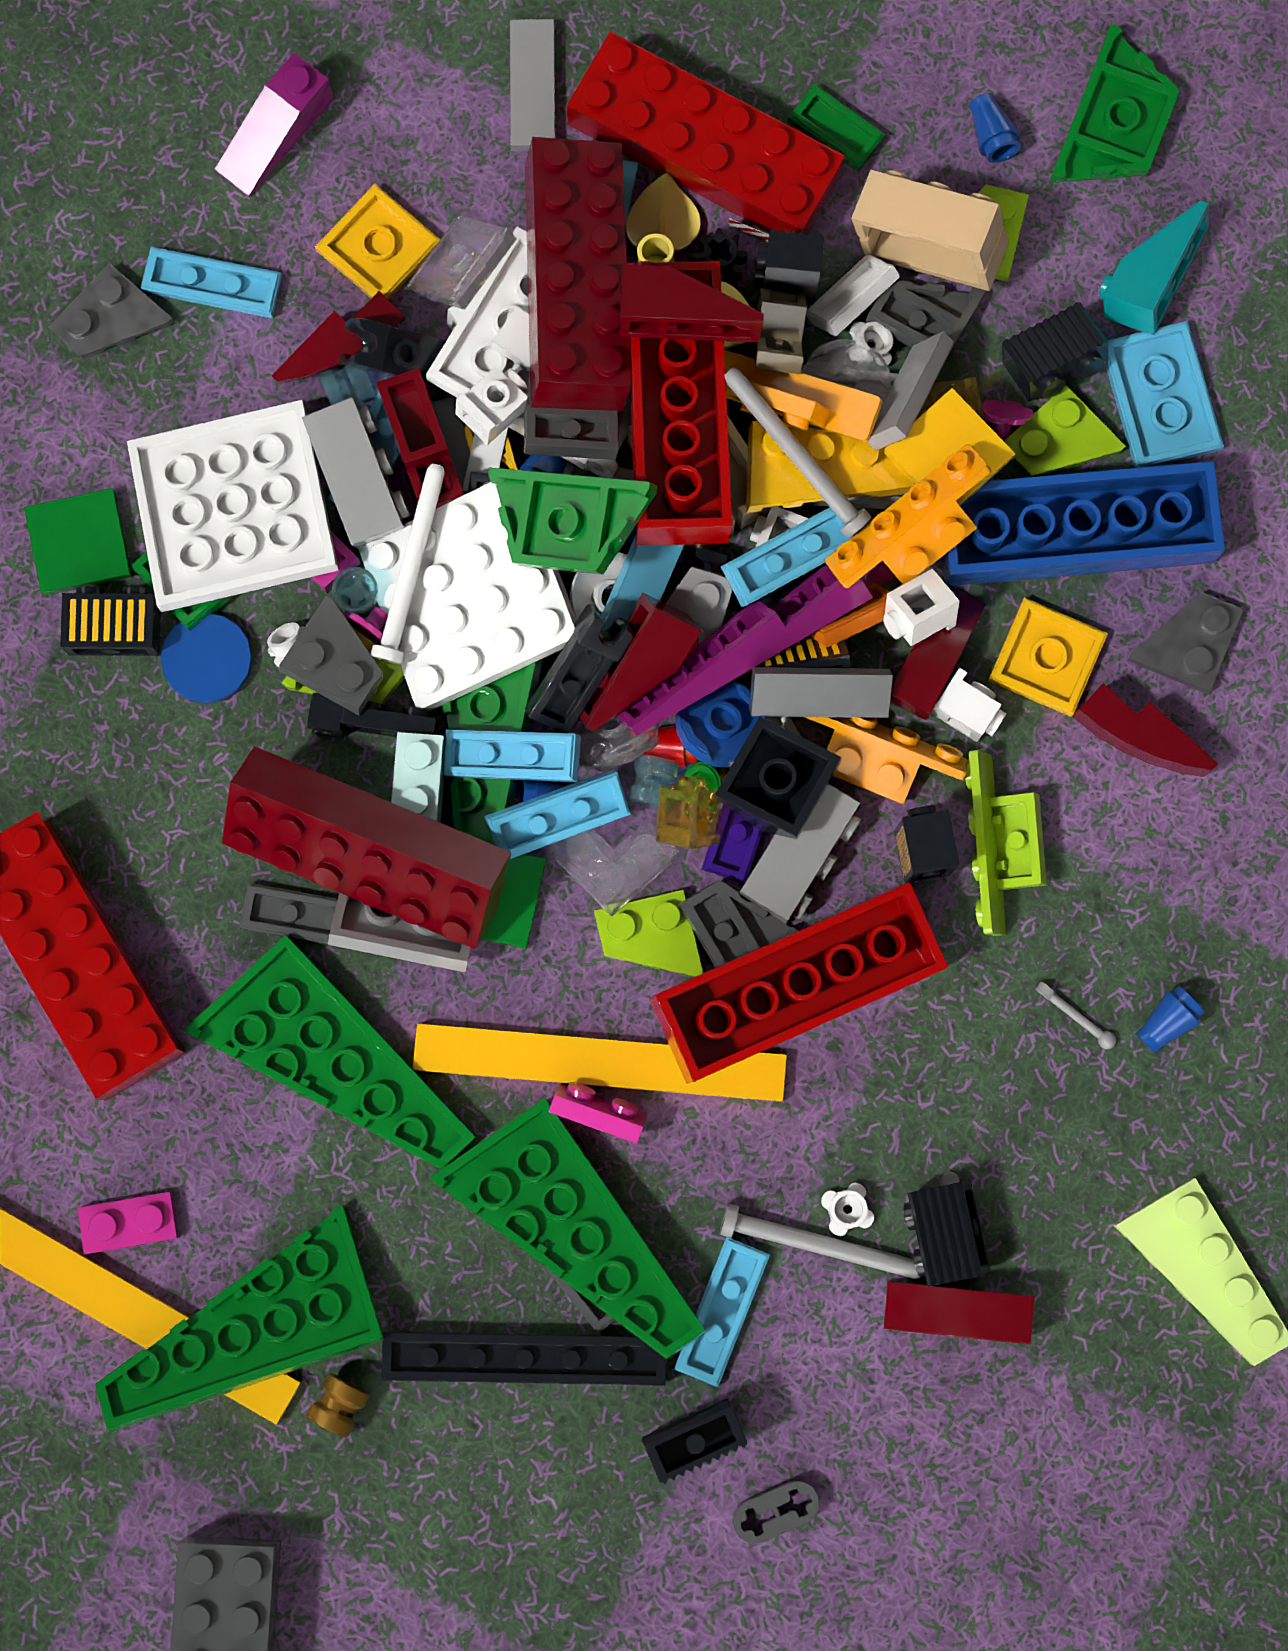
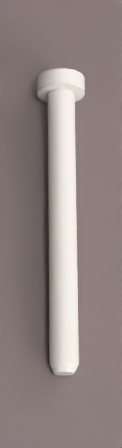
[371,464,445,665]

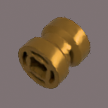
[306,1373,371,1438]

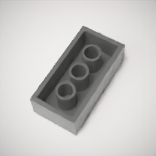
[171,1536,281,1651]

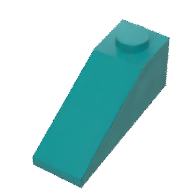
[1099,200,1209,335]

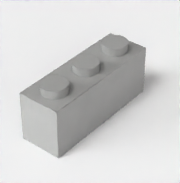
[302,397,411,549]
[739,784,861,924]

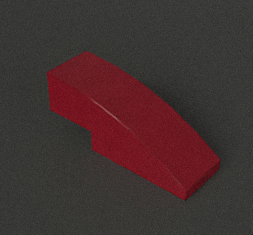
[272,291,406,383]
[376,368,464,509]
[890,586,986,721]
[1072,683,1218,777]
[883,1281,1034,1345]

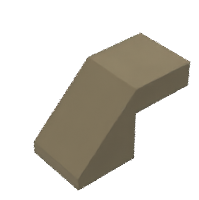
[754,288,807,374]

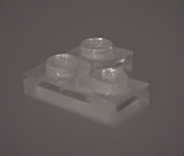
[549,820,679,916]

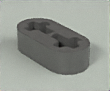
[733,1479,820,1544]

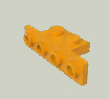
[724,350,883,442]
[825,444,991,588]
[805,717,969,804]

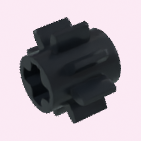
[692,228,748,282]

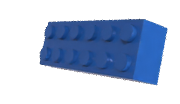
[941,461,1225,586]

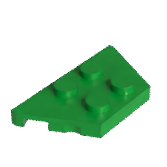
[1050,23,1180,183]
[488,467,658,575]

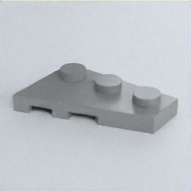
[328,893,470,972]

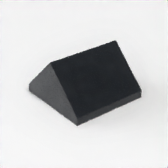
[715,716,842,839]

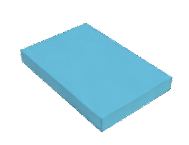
[1105,321,1224,468]

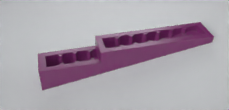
[616,564,873,736]

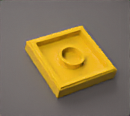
[315,183,441,300]
[884,388,1015,506]
[988,597,1108,717]

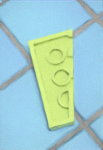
[1114,1178,1288,1366]

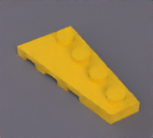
[746,421,914,513]

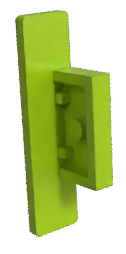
[965,750,1047,936]

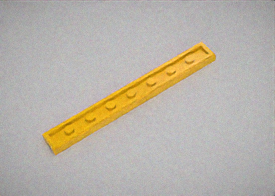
[413,1024,787,1102]
[0,1207,302,1425]

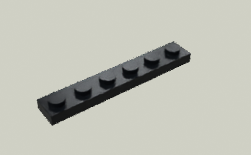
[381,1332,666,1386]

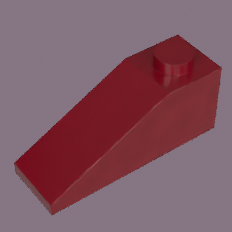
[619,261,764,342]
[579,593,702,731]

